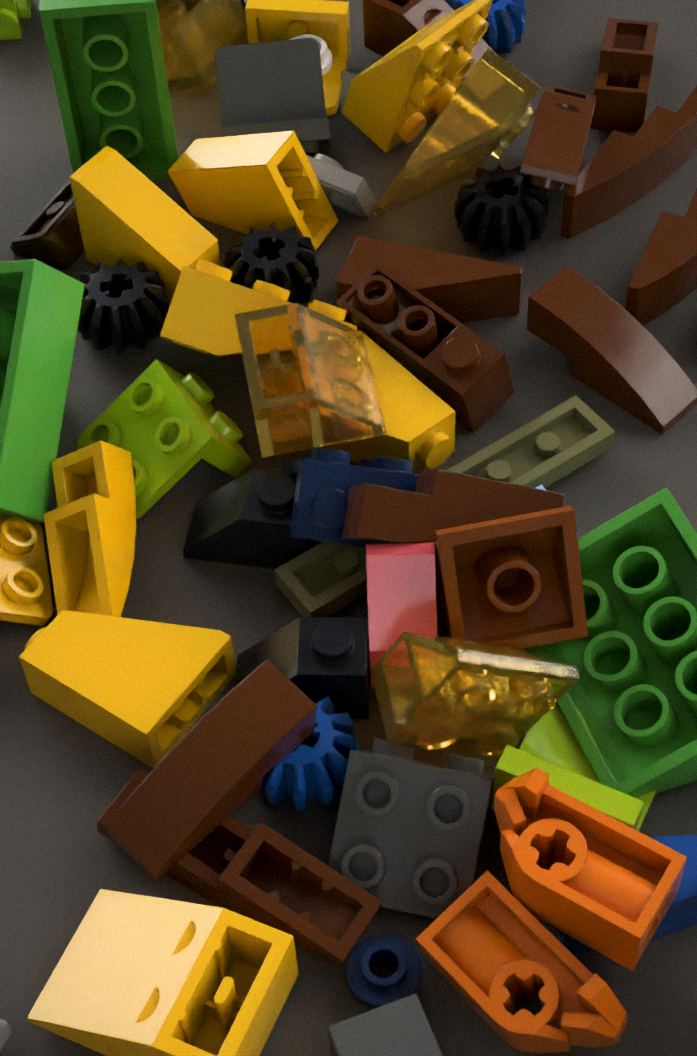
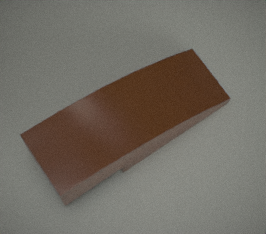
[590,18,658,133]
[625,188,697,326]
[526,266,697,434]
[341,469,564,544]
[106,659,317,881]

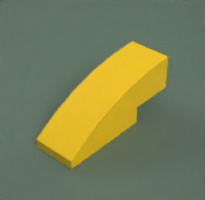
[43,440,136,617]

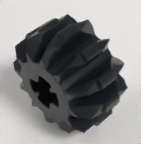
[454,163,549,256]
[223,222,320,304]
[77,258,170,355]

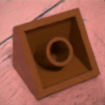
[434,506,588,662]

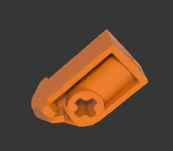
[494,768,687,971]
[416,870,628,1054]

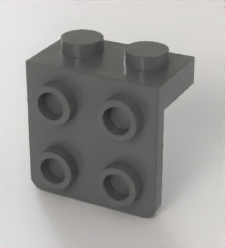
[215,38,330,155]
[328,738,494,919]

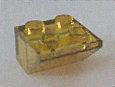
[235,303,386,458]
[370,631,580,756]

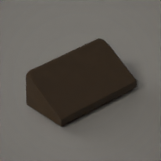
[9,180,85,270]

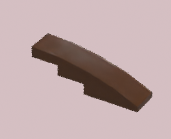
[560,86,697,239]
[97,767,383,966]

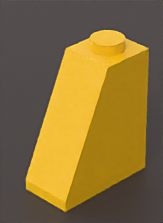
[167,131,339,251]
[69,145,221,304]
[267,330,456,474]
[19,610,236,769]

